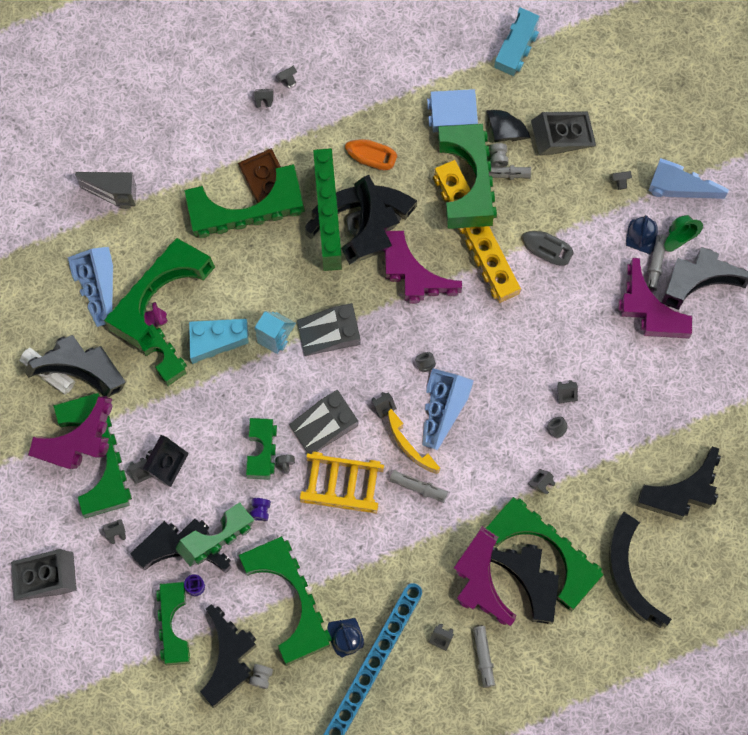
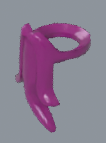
[145,302,168,327]

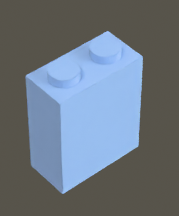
[427,89,478,133]

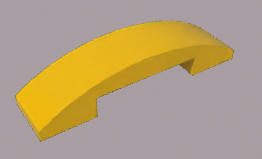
[388,409,440,474]

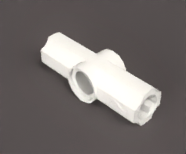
[19,348,75,395]

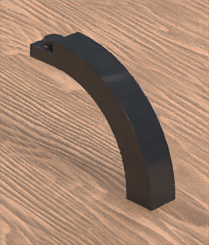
[305,185,417,239]
[609,512,672,628]

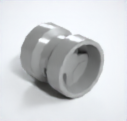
[489,143,509,167]
[248,664,273,689]

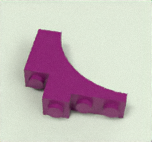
[385,231,462,304]
[618,258,692,339]
[28,396,113,469]
[454,526,517,626]

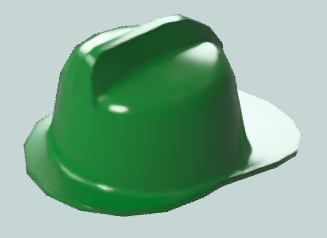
[664,215,703,252]

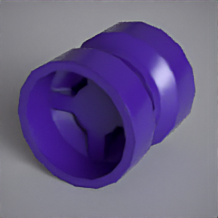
[250,498,271,521]
[184,574,205,597]

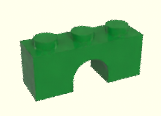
[142,324,187,386]
[246,418,277,480]

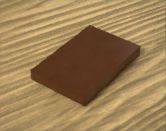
[238,148,281,204]

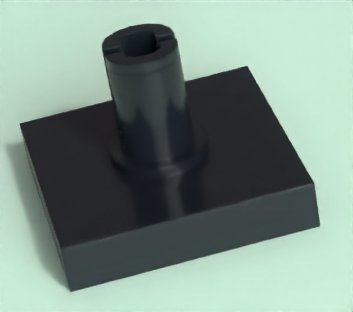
[143,435,189,487]

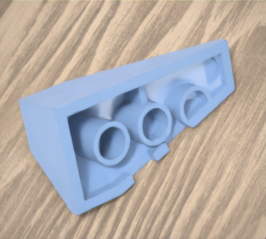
[648,158,729,199]
[68,247,113,327]
[422,368,474,450]

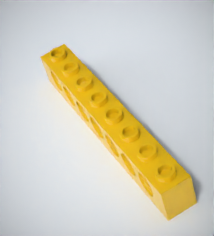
[433,160,521,303]

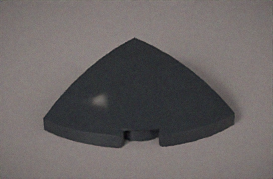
[487,110,531,143]

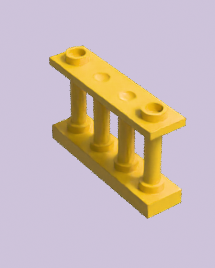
[300,452,384,514]

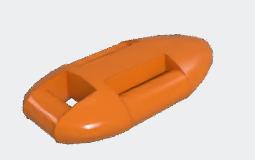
[345,139,397,170]

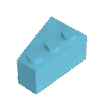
[494,7,540,76]
[255,311,296,354]
[189,319,249,364]

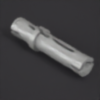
[475,165,531,180]
[646,235,667,291]
[389,470,448,503]
[473,626,496,688]

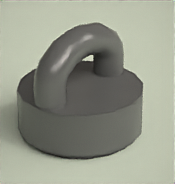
[415,352,436,372]
[547,417,568,438]
[275,455,295,474]

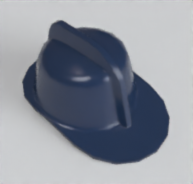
[626,215,658,255]
[327,618,364,658]

